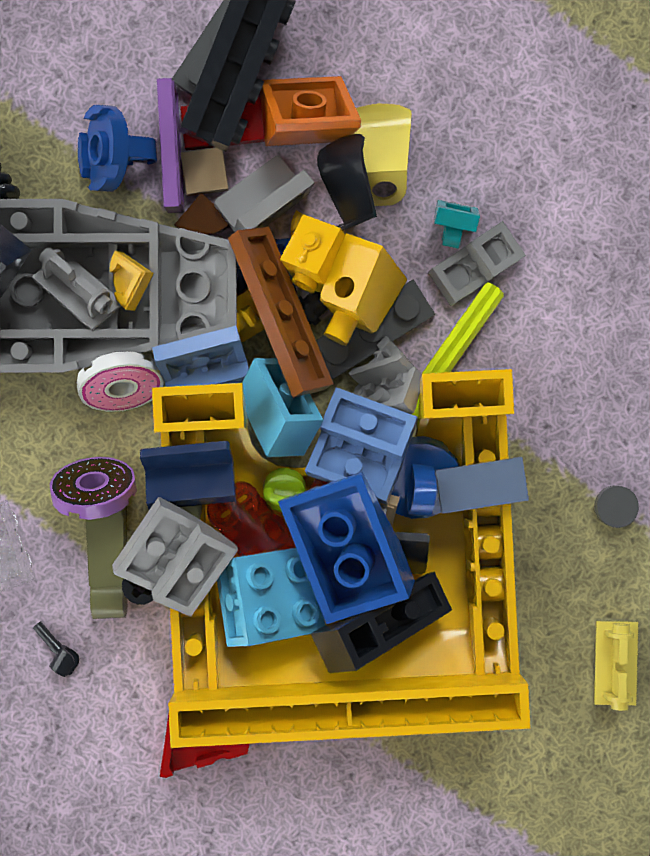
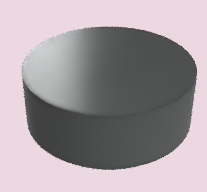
[594,485,639,528]

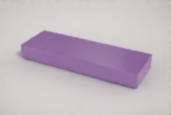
[157,78,185,213]

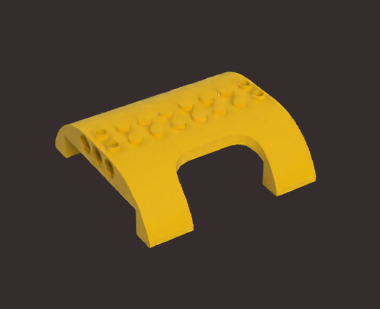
[152,369,531,748]

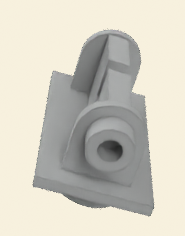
[32,248,121,331]

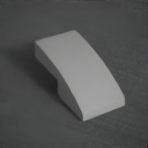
[428,221,526,306]

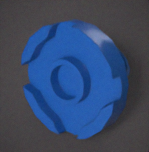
[78,105,157,192]
[391,436,460,519]

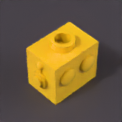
[280,214,345,293]

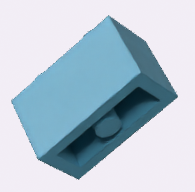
[242,358,324,457]

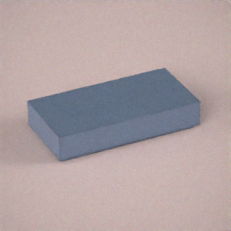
[435,457,529,514]

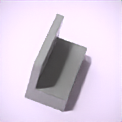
[214,155,315,232]

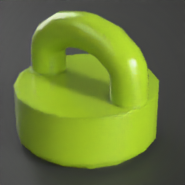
[263,468,306,512]

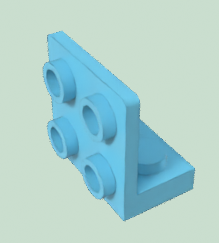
[217,548,325,647]

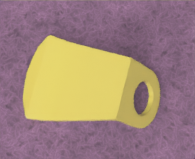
[355,103,412,206]

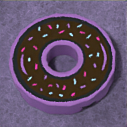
[49,457,137,520]

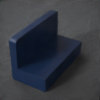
[140,441,237,510]

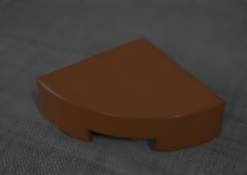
[174,193,230,235]

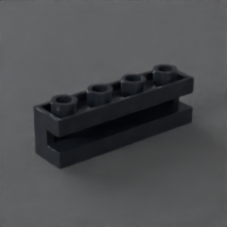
[179,0,296,152]

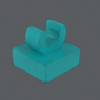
[434,200,480,249]

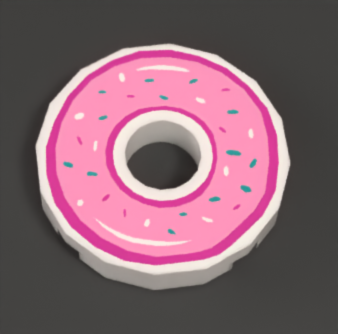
[76,352,164,412]

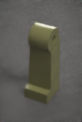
[86,506,128,619]

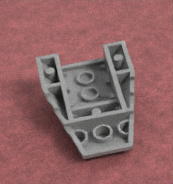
[0,199,237,373]

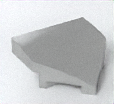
[349,336,421,414]

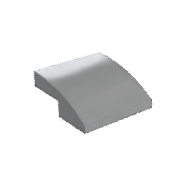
[112,497,238,617]

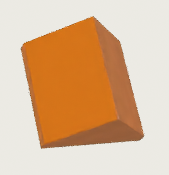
[260,76,361,146]

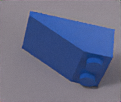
[278,472,415,624]

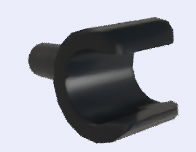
[33,621,80,677]

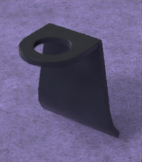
[317,134,377,231]

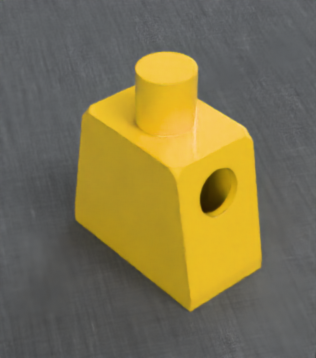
[320,233,407,346]

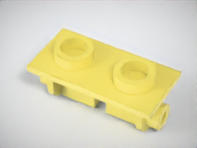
[594,621,638,711]

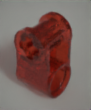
[207,481,290,557]

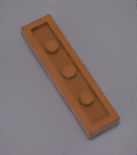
[228,227,334,398]

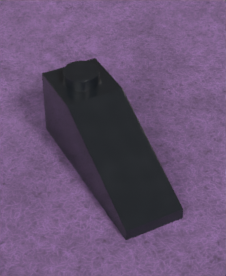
[311,571,452,673]

